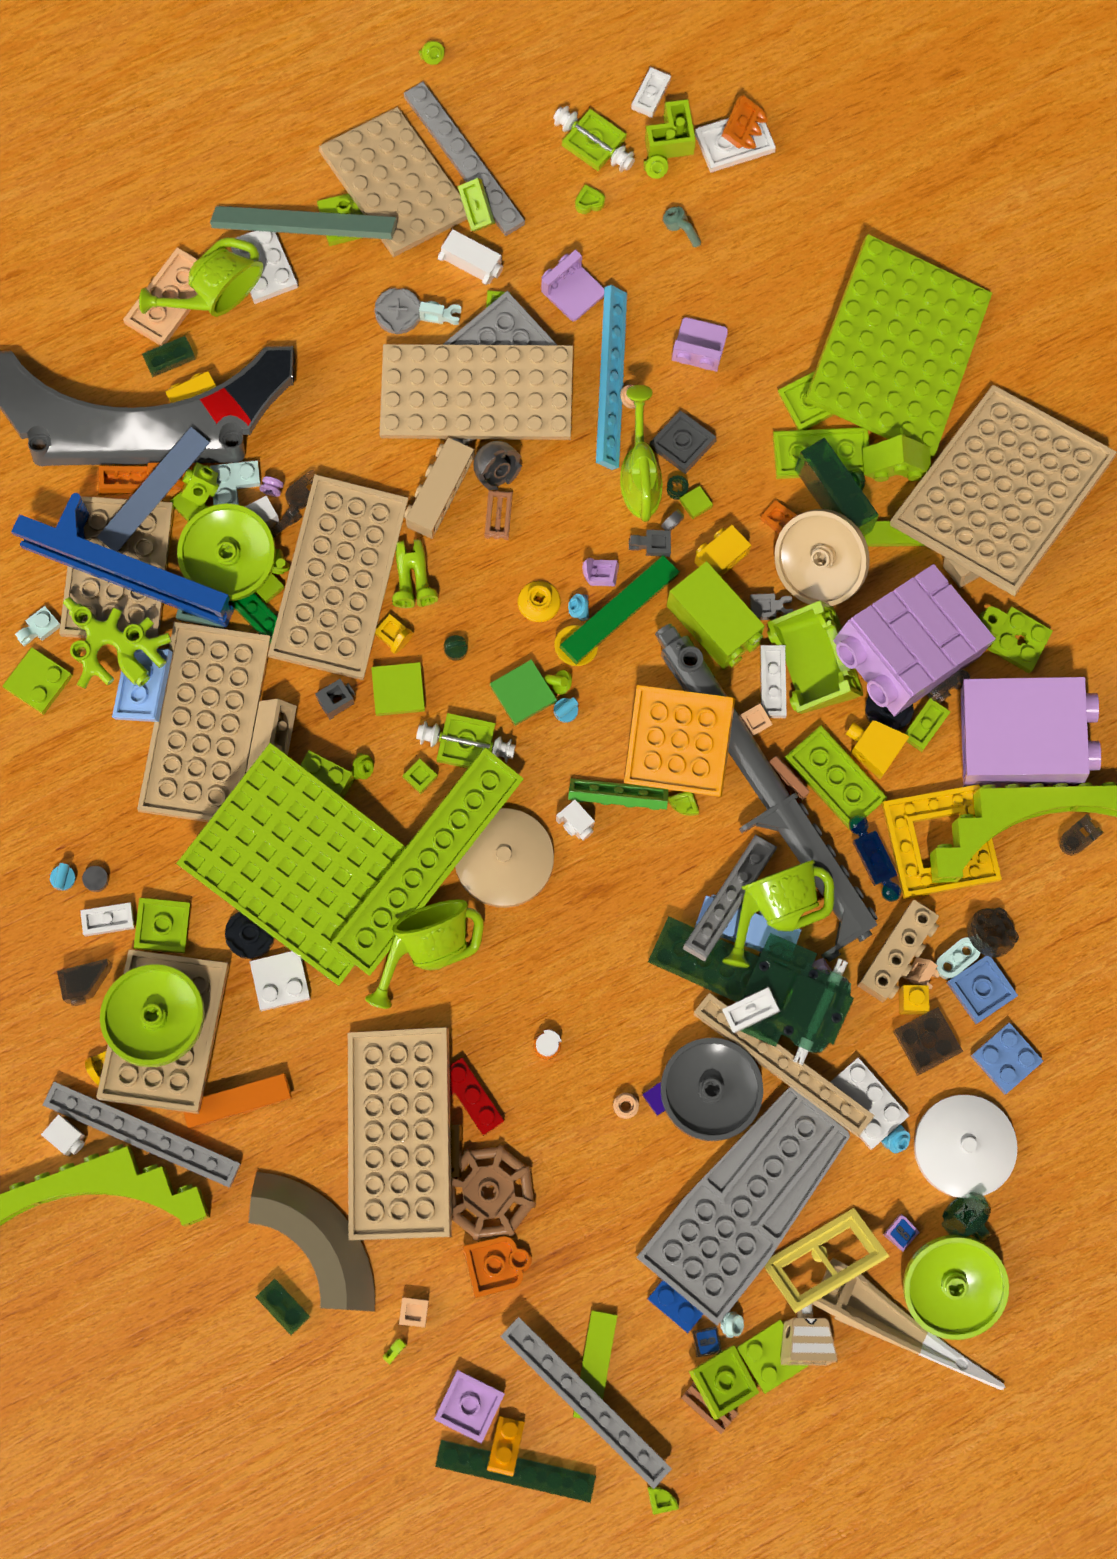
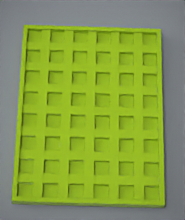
[804,234,992,459]
[176,743,405,986]

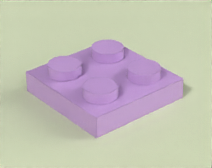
[434,1370,505,1443]

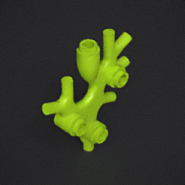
[63,597,172,689]

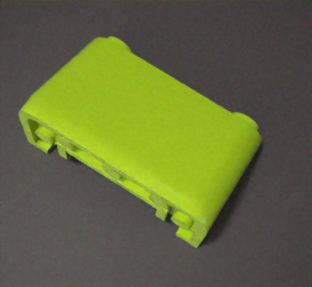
[767,600,863,714]

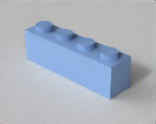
[694,894,801,962]

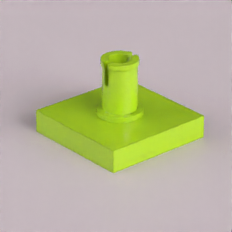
[317,193,363,246]

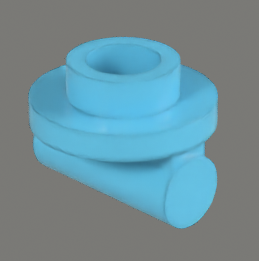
[568,594,589,621]
[553,697,579,723]
[50,863,76,891]
[881,1125,910,1153]

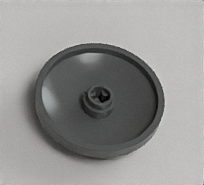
[660,1038,763,1141]

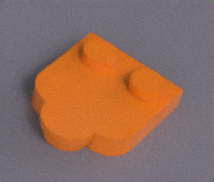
[462,1236,532,1298]

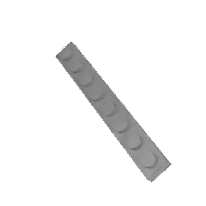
[404,82,525,237]
[43,1082,241,1188]
[500,1317,672,1489]

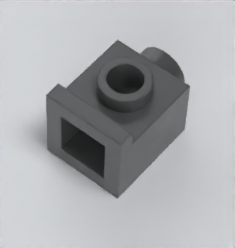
[315,679,356,720]

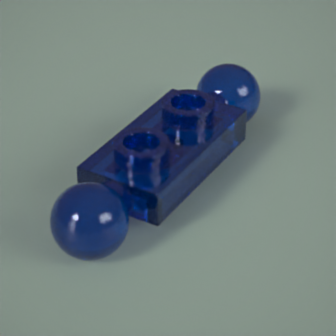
[849,815,901,902]

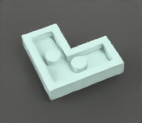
[210,461,261,505]

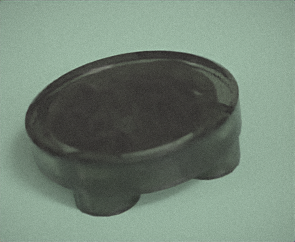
[967,908,1019,957]

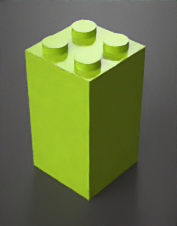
[667,561,765,670]

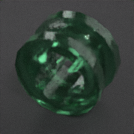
[666,475,689,500]

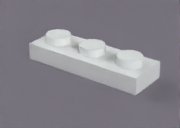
[760,645,787,718]

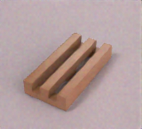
[485,490,513,540]
[769,756,810,802]
[681,1382,738,1434]

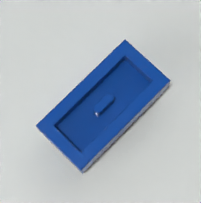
[647,1280,703,1334]

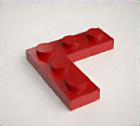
[450,1058,504,1136]

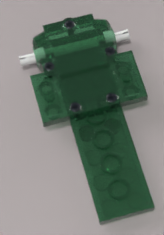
[648,916,854,1066]

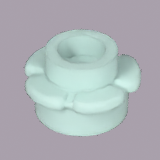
[721,1312,744,1338]

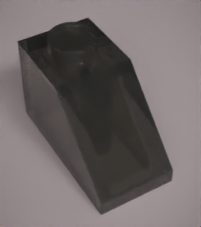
[57,959,112,1006]

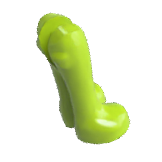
[392,539,438,608]

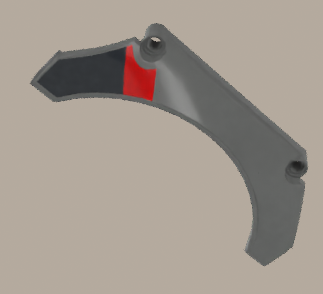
[0,346,295,466]

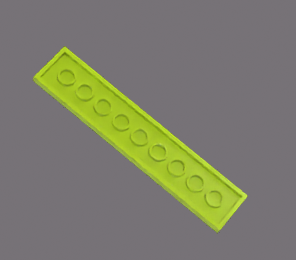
[329,747,524,976]

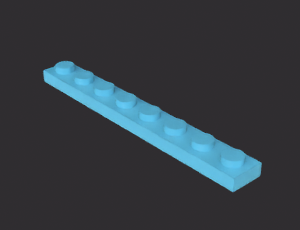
[596,285,627,470]

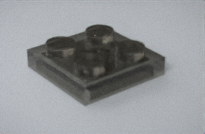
[893,1007,963,1076]

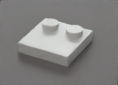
[250,951,311,1012]

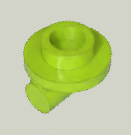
[419,41,444,65]
[643,155,668,179]
[272,549,290,574]
[544,670,572,695]
[351,753,374,780]

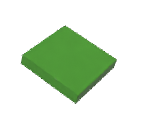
[490,659,557,726]

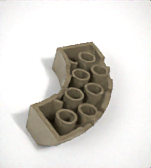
[248,1172,375,1312]

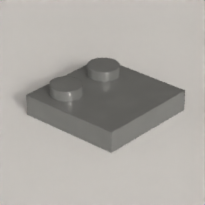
[649,411,716,474]

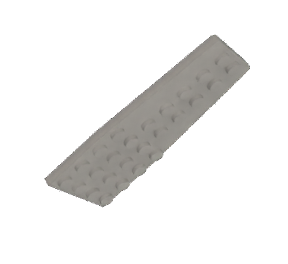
[636,1087,850,1326]

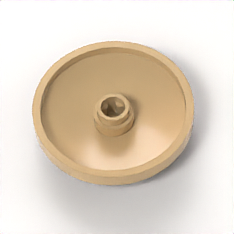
[774,509,869,606]
[455,808,554,908]

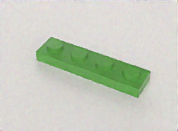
[568,778,668,810]

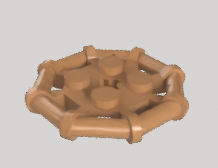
[451,1144,536,1241]

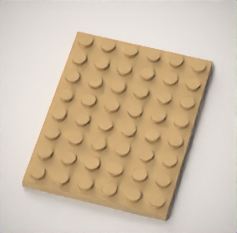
[890,385,1117,596]

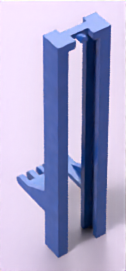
[11,493,234,628]

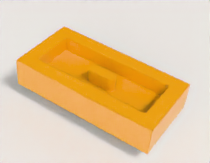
[487,1416,525,1476]

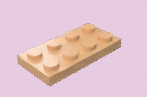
[123,248,197,347]

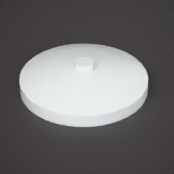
[914,1095,1018,1199]

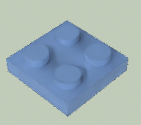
[947,954,1018,1024]
[971,1022,1044,1095]

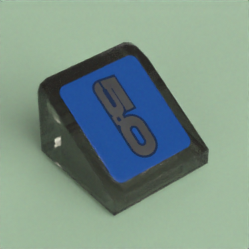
[691,1326,722,1358]

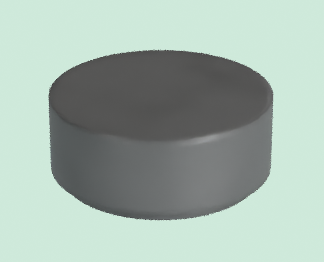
[661,509,684,531]
[82,866,109,892]

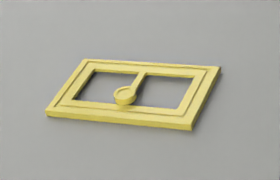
[764,1208,889,1313]

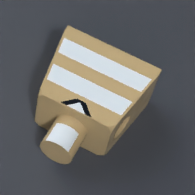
[781,1304,837,1366]

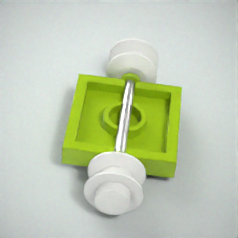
[554,106,635,172]
[416,713,516,768]

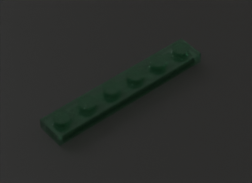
[435,1439,596,1503]

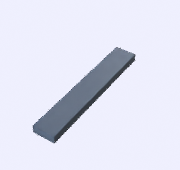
[97,427,210,552]

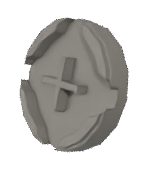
[375,288,420,334]

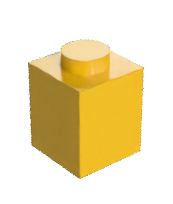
[899,985,929,1015]

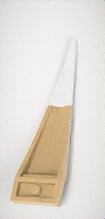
[813,1258,1005,1390]

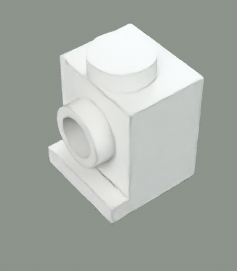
[556,800,595,841]

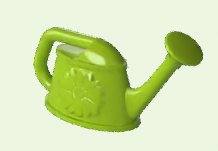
[139,237,263,317]
[620,385,663,522]
[722,859,834,968]
[365,899,484,1009]

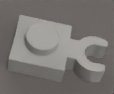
[750,594,793,620]

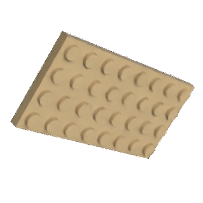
[380,344,573,440]
[268,475,408,680]
[137,622,271,822]
[348,1027,452,1240]

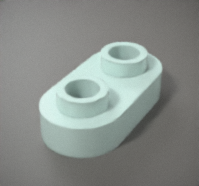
[935,937,981,979]

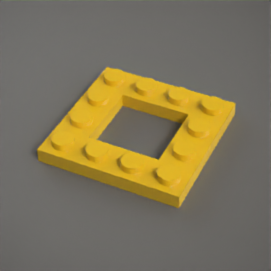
[882,784,1002,899]

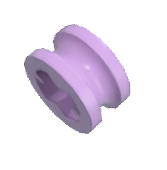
[259,476,284,497]

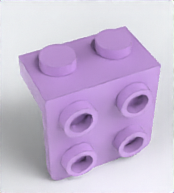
[541,250,604,321]
[672,318,728,372]

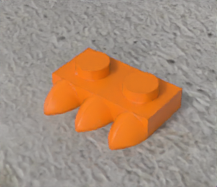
[721,95,768,149]

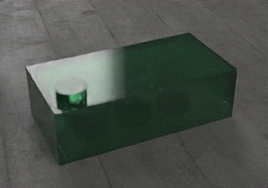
[795,437,879,536]

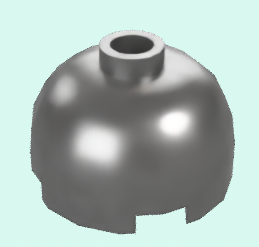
[473,441,522,490]

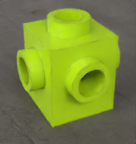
[181,462,219,507]

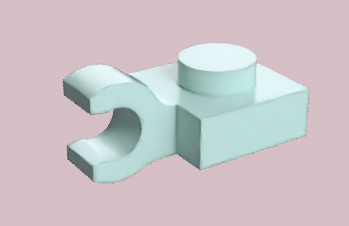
[419,301,462,325]
[15,606,60,646]

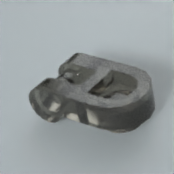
[285,470,318,510]
[927,670,970,704]
[1059,814,1104,856]

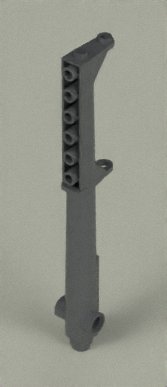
[655,624,878,962]

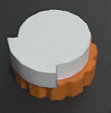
[533,1030,561,1060]

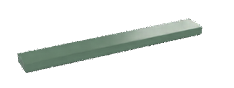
[210,206,397,239]

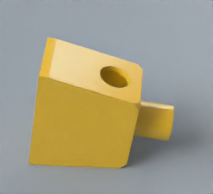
[846,720,909,780]

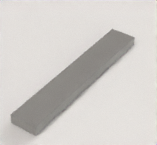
[683,835,777,962]

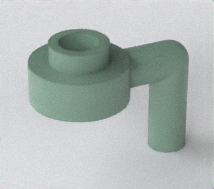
[663,207,701,247]

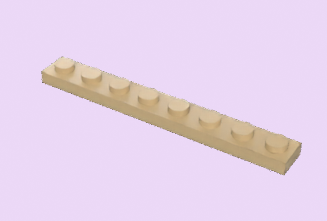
[694,993,875,1138]

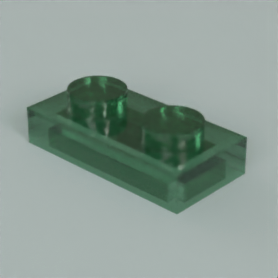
[142,336,196,378]
[256,1279,311,1336]

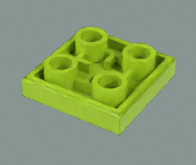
[371,662,425,716]

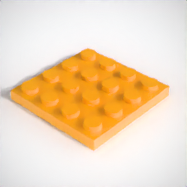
[624,685,735,797]

